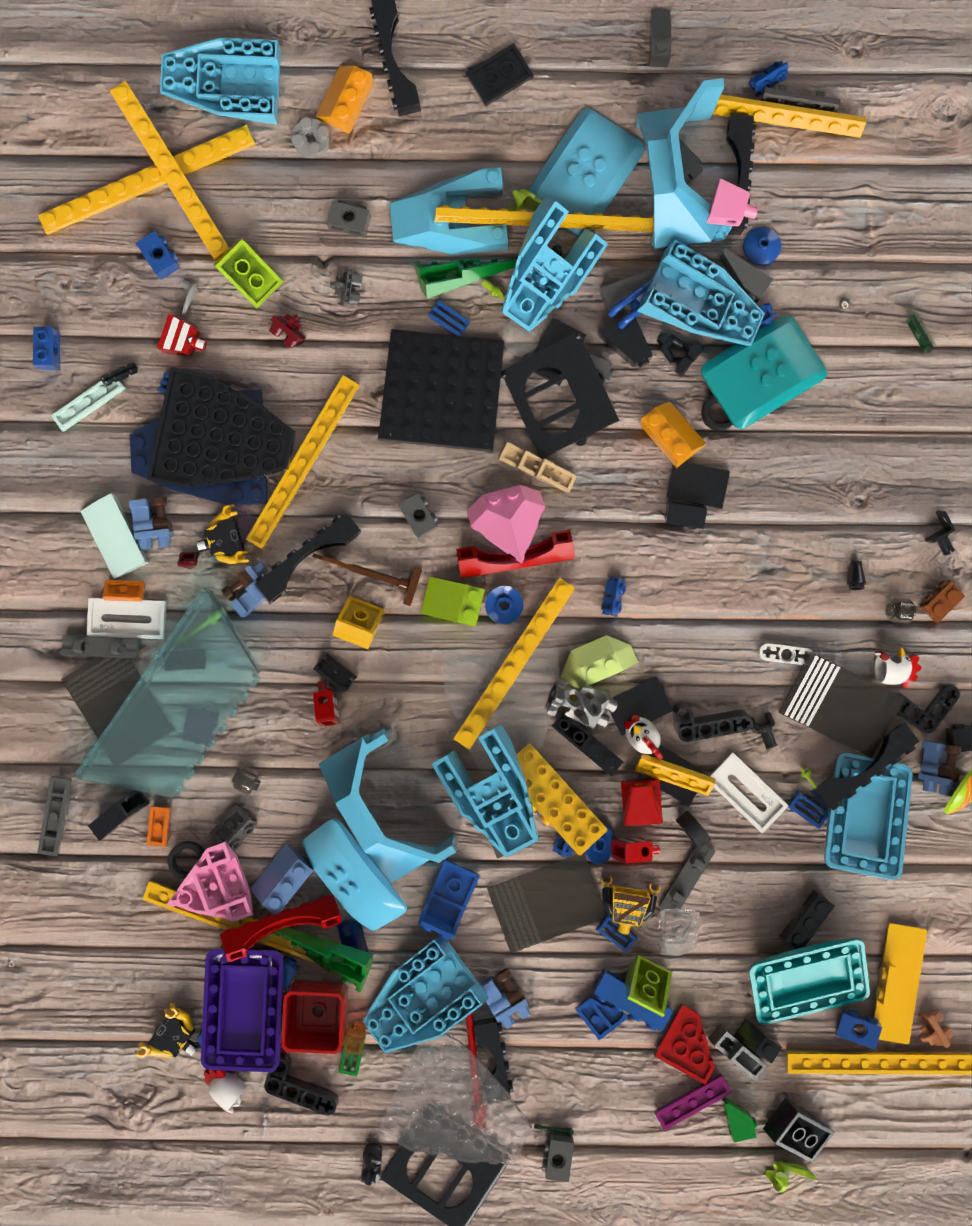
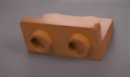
[920,579,965,623]

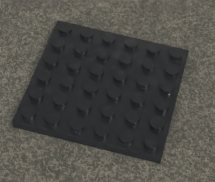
[378,329,504,452]

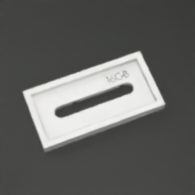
[87,598,167,639]
[709,752,788,834]

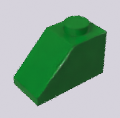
[722,1097,758,1143]

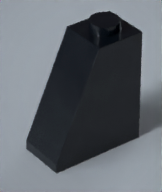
[598,318,653,368]
[88,788,150,841]

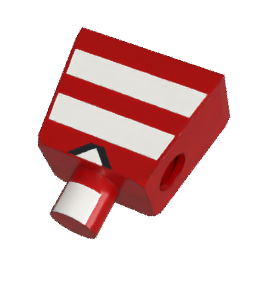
[157,314,207,357]
[313,681,340,727]
[611,838,660,864]

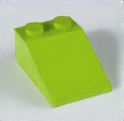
[213,237,283,309]
[420,576,485,627]
[625,955,672,1017]

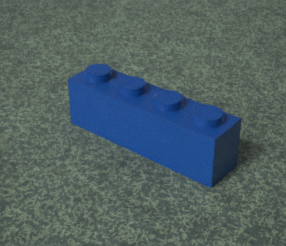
[593,968,673,1032]

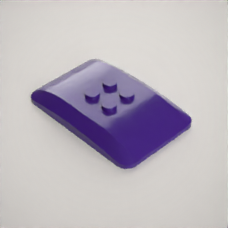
[201,948,284,1072]

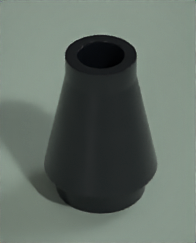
[847,561,867,590]

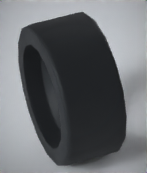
[701,395,733,431]
[676,811,711,849]
[167,841,205,879]

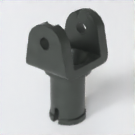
[751,711,778,750]

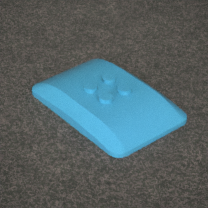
[528,109,645,237]
[824,753,913,880]
[302,818,407,931]

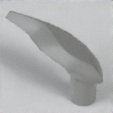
[180,280,197,317]

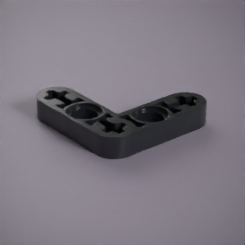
[886,686,960,734]

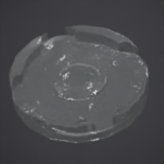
[502,320,540,357]

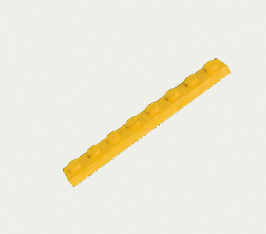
[712,95,866,138]

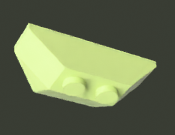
[561,635,638,688]

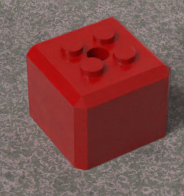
[281,980,348,1054]

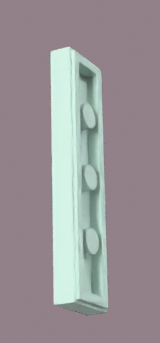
[51,381,126,432]

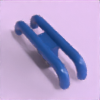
[608,277,652,329]

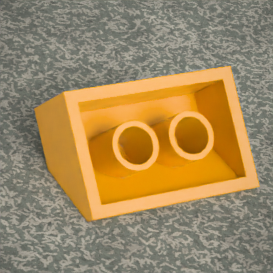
[315,65,374,134]
[640,401,706,468]

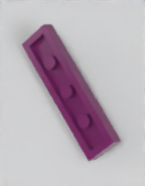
[654,1074,732,1131]

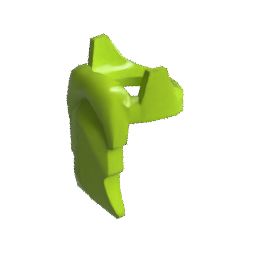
[507,189,542,212]
[765,1160,817,1192]

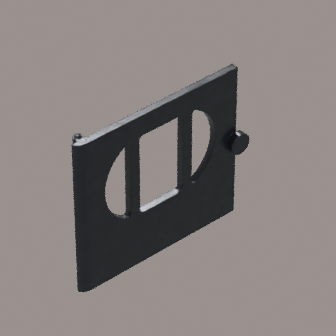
[501,331,620,459]
[380,1103,511,1226]

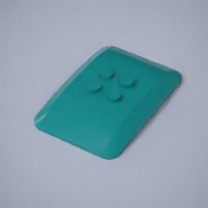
[701,315,827,429]
[749,938,870,1025]

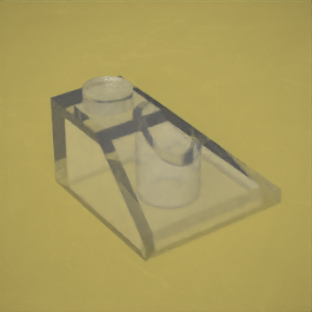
[658,908,700,956]

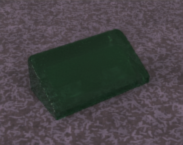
[906,313,936,353]

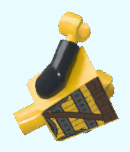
[600,876,660,934]

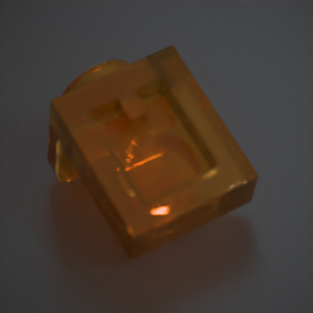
[343,1022,367,1055]

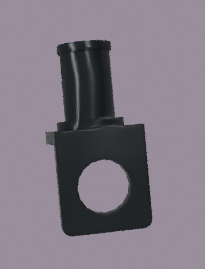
[925,510,956,556]

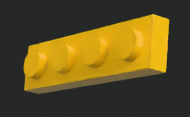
[635,753,716,796]

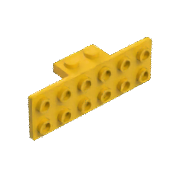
[516,743,608,856]
[873,923,927,1044]

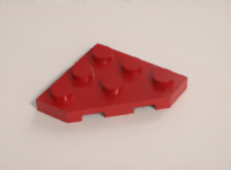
[654,1003,715,1085]

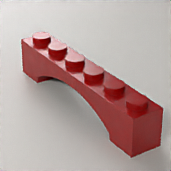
[456,529,575,579]
[220,895,342,963]

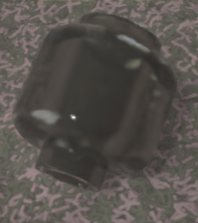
[885,598,916,623]
[231,766,261,795]

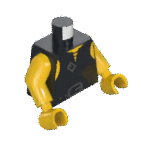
[197,504,249,564]
[135,1003,198,1058]

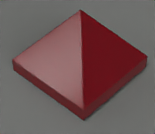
[177,552,200,569]

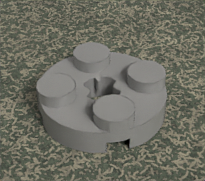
[292,117,330,159]

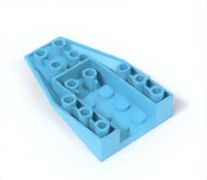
[160,38,281,125]
[637,239,765,346]
[362,936,489,1053]

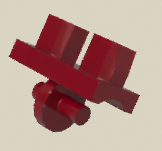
[269,314,306,348]

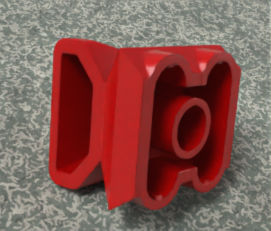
[621,778,663,826]

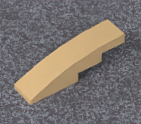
[497,442,577,493]

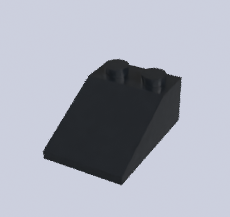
[762,1098,835,1163]

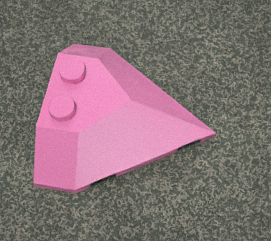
[467,485,545,564]
[167,841,253,922]

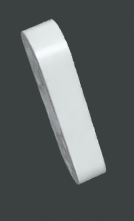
[758,643,815,665]

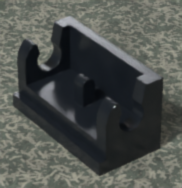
[665,501,707,529]
[313,654,357,693]

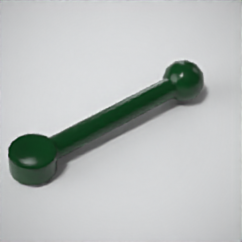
[534,1124,574,1136]

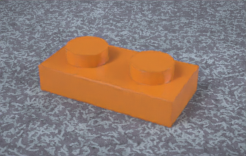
[102,580,145,602]
[146,806,171,847]

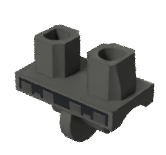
[330,268,362,307]

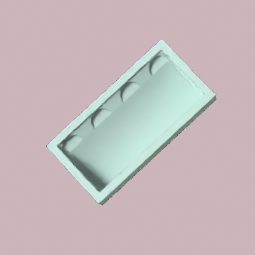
[80,493,149,580]

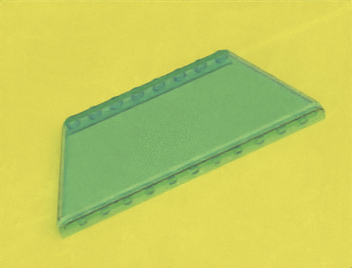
[74,587,261,798]

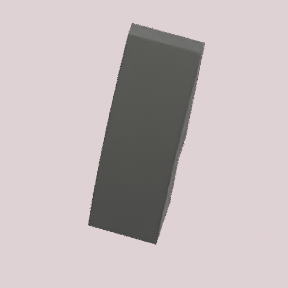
[708,1024,768,1081]

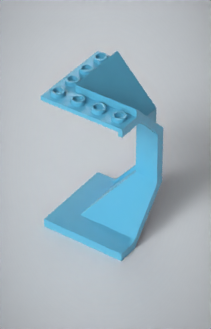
[635,78,732,248]
[319,728,458,883]

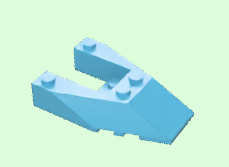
[390,167,508,255]
[501,196,608,332]
[432,724,539,857]

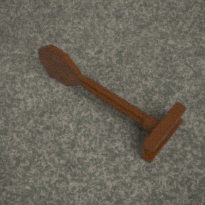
[312,553,422,606]

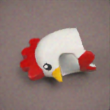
[874,648,922,688]
[624,714,663,760]
[203,1069,247,1114]

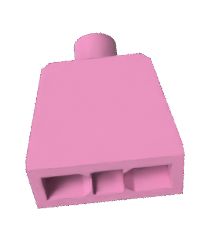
[706,179,758,226]

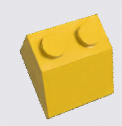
[332,595,385,649]

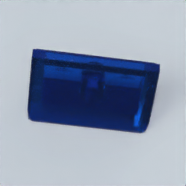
[337,919,369,953]

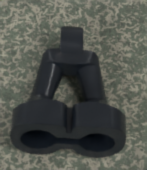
[657,333,704,377]
[361,1143,382,1186]

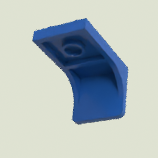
[418,859,480,940]

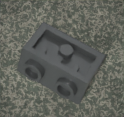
[210,805,258,850]

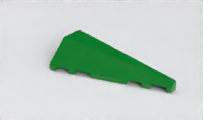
[414,257,516,299]
[276,927,373,993]

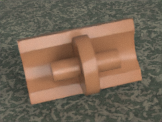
[917,1010,953,1048]

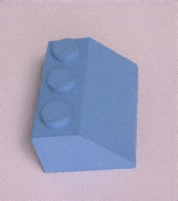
[250,843,314,915]

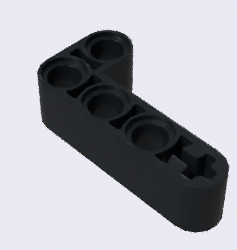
[672,702,753,742]
[264,1053,339,1115]

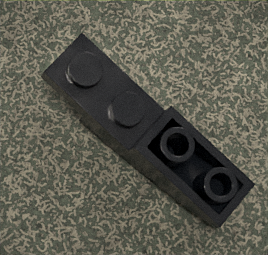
[552,711,624,777]

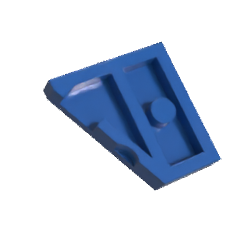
[575,996,629,1041]

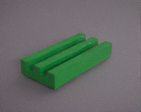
[338,1033,366,1077]

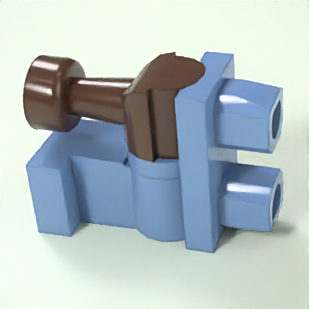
[129,497,174,550]
[221,561,268,617]
[918,740,961,796]
[480,968,531,1029]

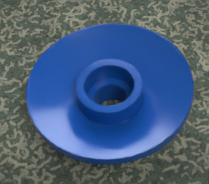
[743,227,781,265]
[485,586,523,624]
[585,826,614,864]

